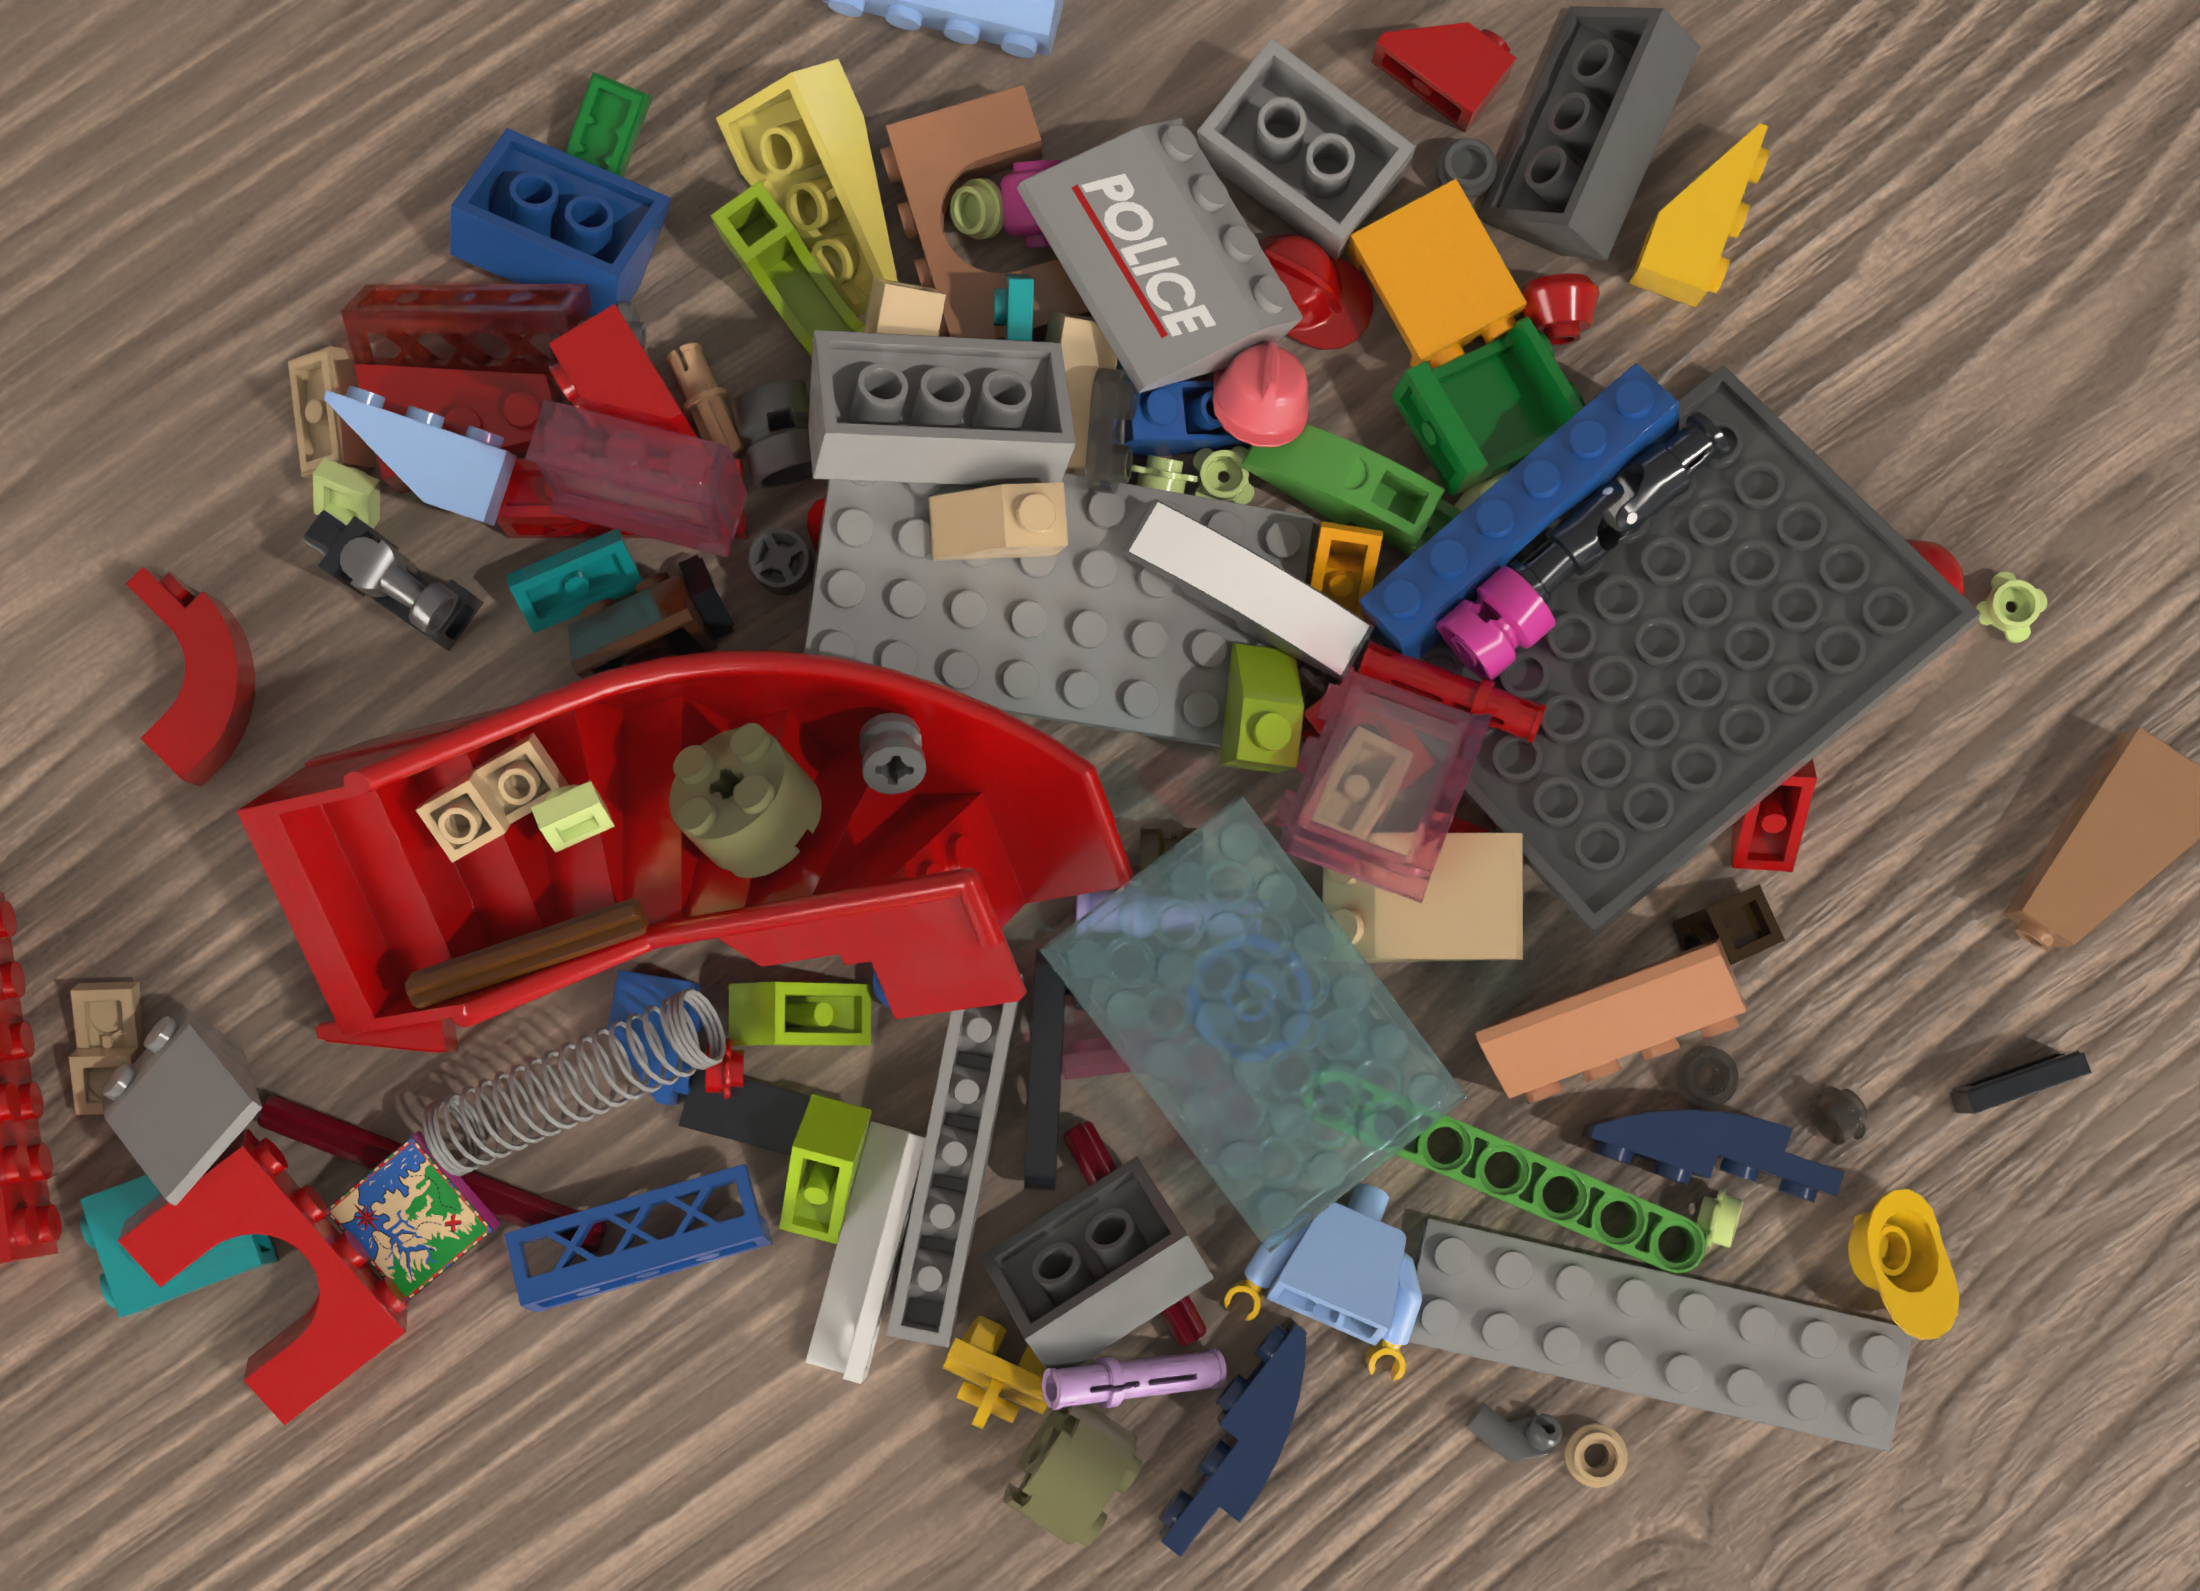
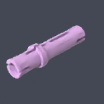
[1042,1348,1227,1410]

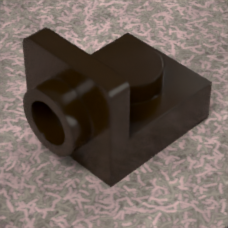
[1672,884,1785,965]

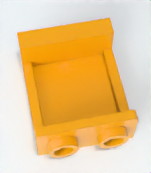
[1346,179,1527,369]

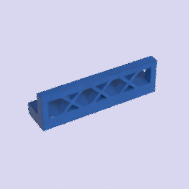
[504,1164,773,1313]

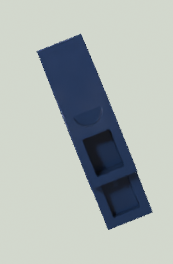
[1581,1109,1845,1203]
[1158,1320,1307,1557]

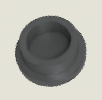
[1436,138,1497,198]

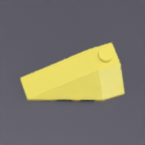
[716,59,898,317]

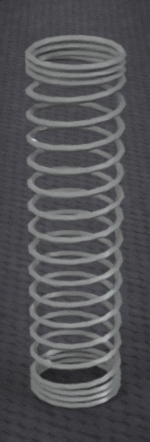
[423,988,726,1176]

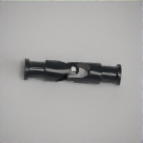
[1507,411,1730,604]

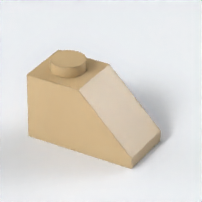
[928,482,1068,561]

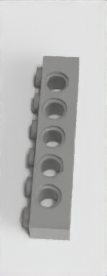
[886,974,1024,1348]

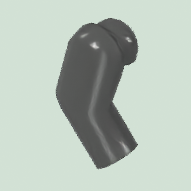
[1465,1402,1562,1462]

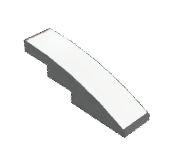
[1124,499,1375,683]

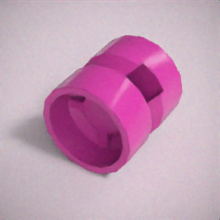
[1437,565,1556,680]

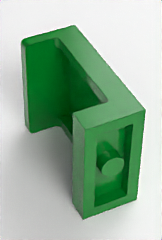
[1391,317,1585,497]

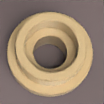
[1564,1423,1628,1488]

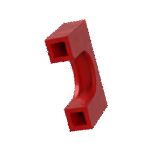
[118,1128,409,1426]

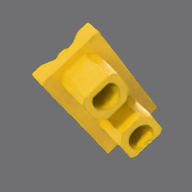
[942,1315,1048,1430]

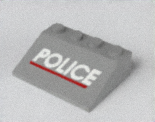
[1016,118,1304,393]

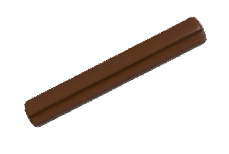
[405,898,649,1009]

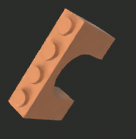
[880,85,1093,342]

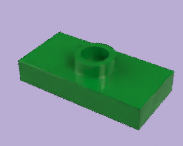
[564,72,653,178]

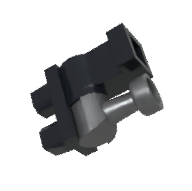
[302,510,484,651]

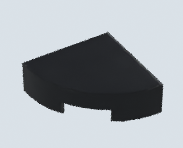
[678,554,734,640]

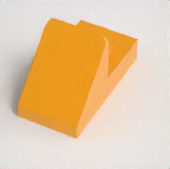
[1310,521,1383,620]

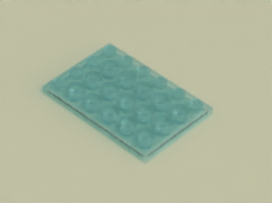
[1039,796,1467,1253]

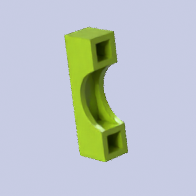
[710,181,865,361]

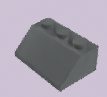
[980,1156,1214,1370]

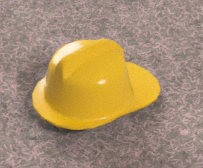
[1848,1189,1959,1340]

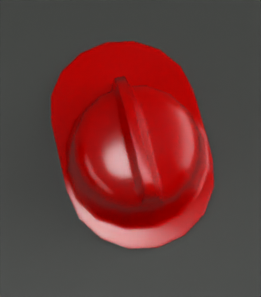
[1259,234,1374,350]

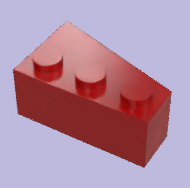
[354,364,574,494]

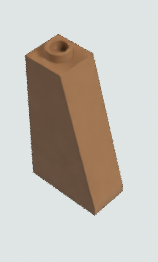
[2003,727,2200,950]

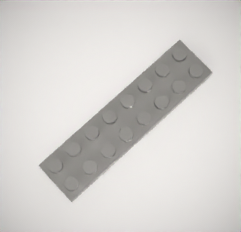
[1409,1218,1913,1452]

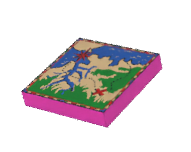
[327,1130,501,1301]

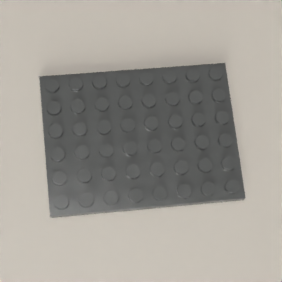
[1353,365,1981,938]

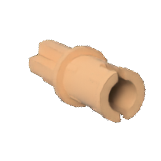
[666,343,744,459]

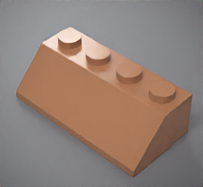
[1475,938,1747,1104]

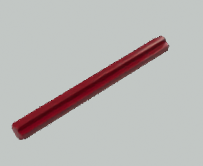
[257,1096,607,1253]

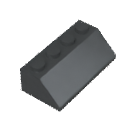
[1478,6,1700,260]

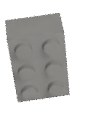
[1196,38,1416,261]

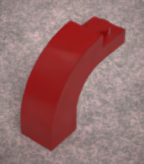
[125,567,255,787]

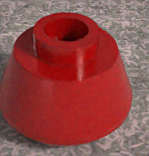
[1521,273,1600,346]

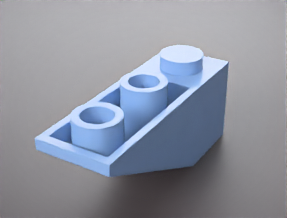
[324,385,517,526]

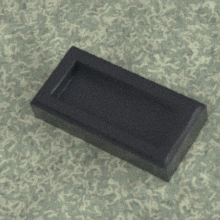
[1949,1050,2092,1114]
[679,1069,811,1155]

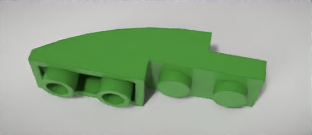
[1240,424,1462,556]

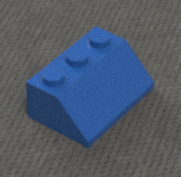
[450,128,671,316]

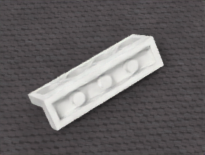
[805,1121,926,1384]

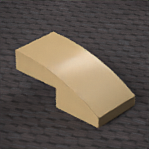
[69,981,143,1115]

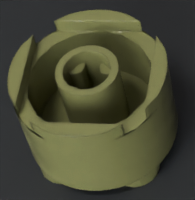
[669,723,822,878]
[1003,1404,1143,1547]

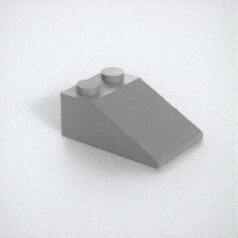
[102,1006,262,1206]

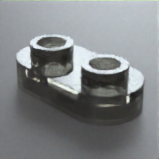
[1085,368,1138,494]

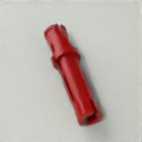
[1357,641,1547,743]

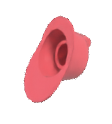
[1212,340,1309,447]

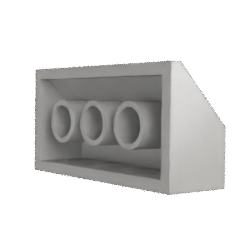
[808,330,1076,486]

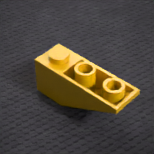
[1629,123,1770,308]

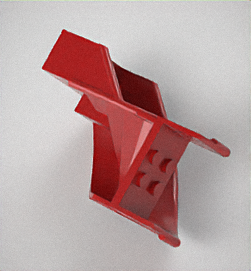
[236,650,1133,1036]

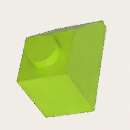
[1219,643,1304,773]
[729,982,871,1046]
[779,1094,872,1244]

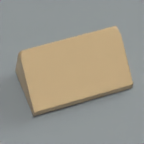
[288,346,376,478]

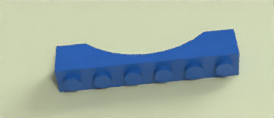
[1359,363,1679,659]

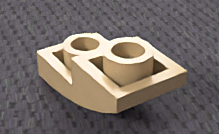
[416,732,569,862]

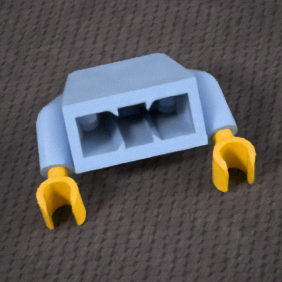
[1224,1183,1422,1381]

